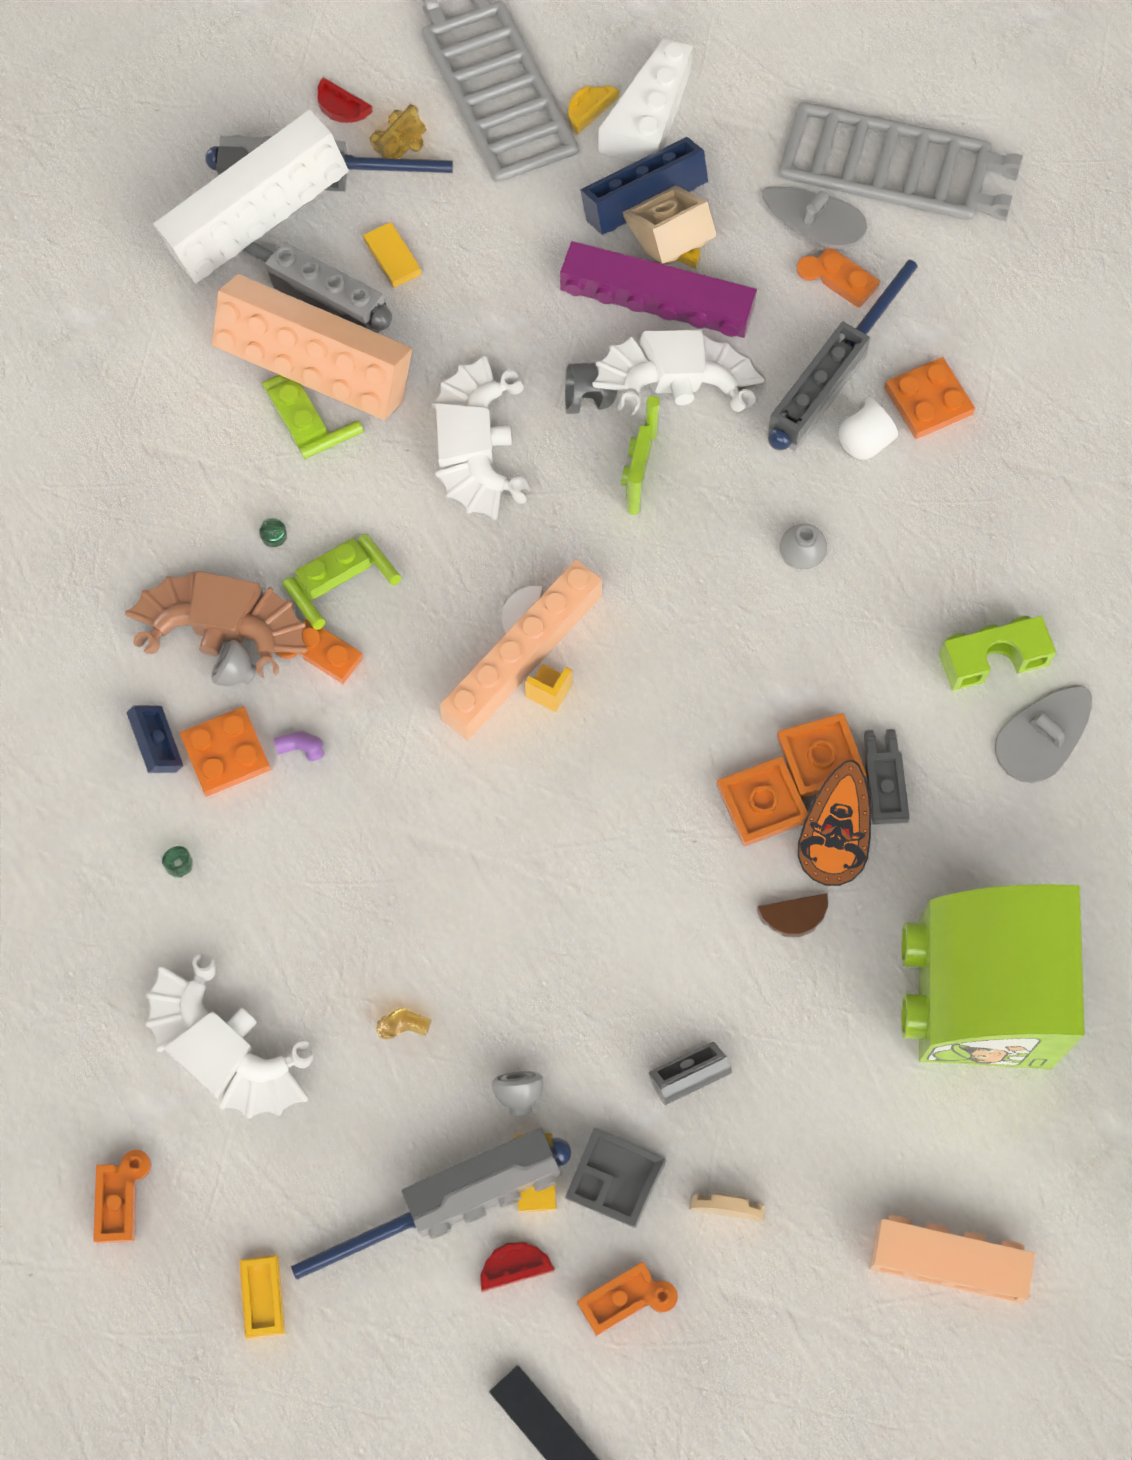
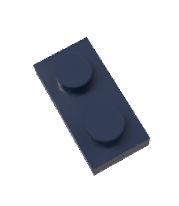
[126,705,184,773]

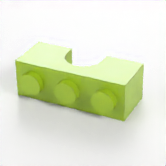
[939,615,1056,691]

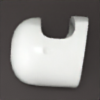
[838,396,898,460]

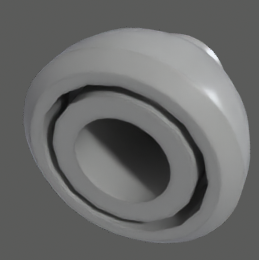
[780,524,827,569]
[211,640,256,686]
[491,1071,543,1116]

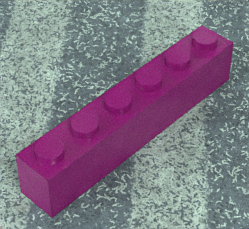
[560,241,757,338]

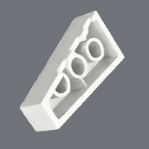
[598,39,693,162]

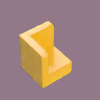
[525,664,573,712]

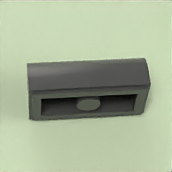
[649,1042,732,1105]

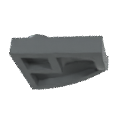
[565,1127,666,1228]

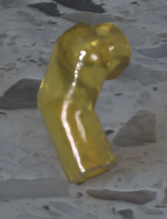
[376,1008,432,1040]

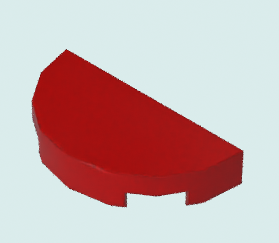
[317,77,373,123]
[480,1242,555,1292]

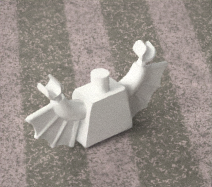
[592,330,765,415]
[432,355,531,520]
[145,954,314,1118]

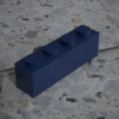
[580,137,708,235]

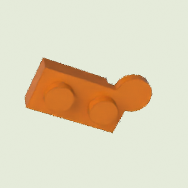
[797,248,880,308]
[275,618,363,684]
[93,1149,152,1244]
[577,1262,678,1337]

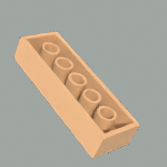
[212,274,412,420]

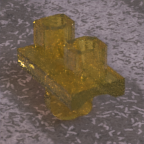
[370,104,427,159]

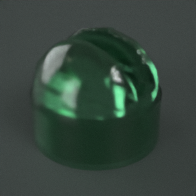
[259,518,287,547]
[162,846,193,878]

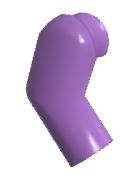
[274,731,325,761]

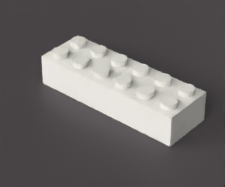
[153,109,349,284]

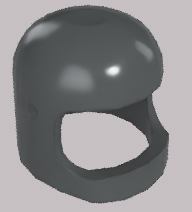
[565,362,617,414]

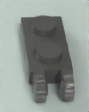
[864,729,910,825]

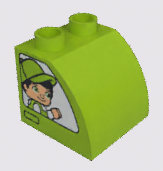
[901,884,1085,1069]

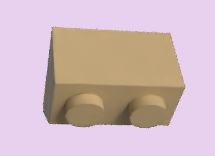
[622,185,716,264]

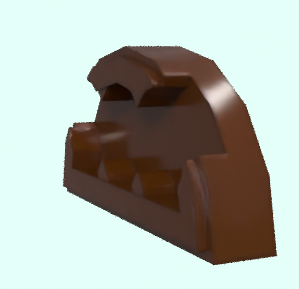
[757,893,828,937]

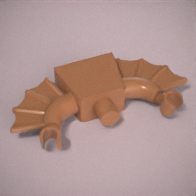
[125,571,308,678]

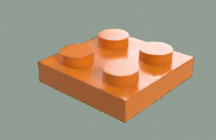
[884,357,975,439]
[179,706,271,797]
[776,713,867,799]
[716,756,808,847]

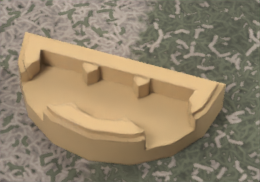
[689,1193,766,1222]

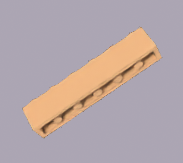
[440,560,602,741]

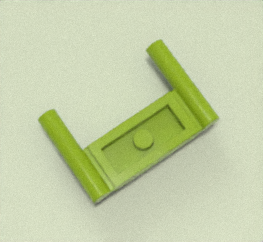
[261,375,364,460]
[621,396,660,515]
[282,534,402,630]

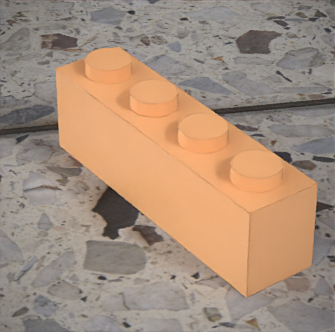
[870,1215,1035,1304]

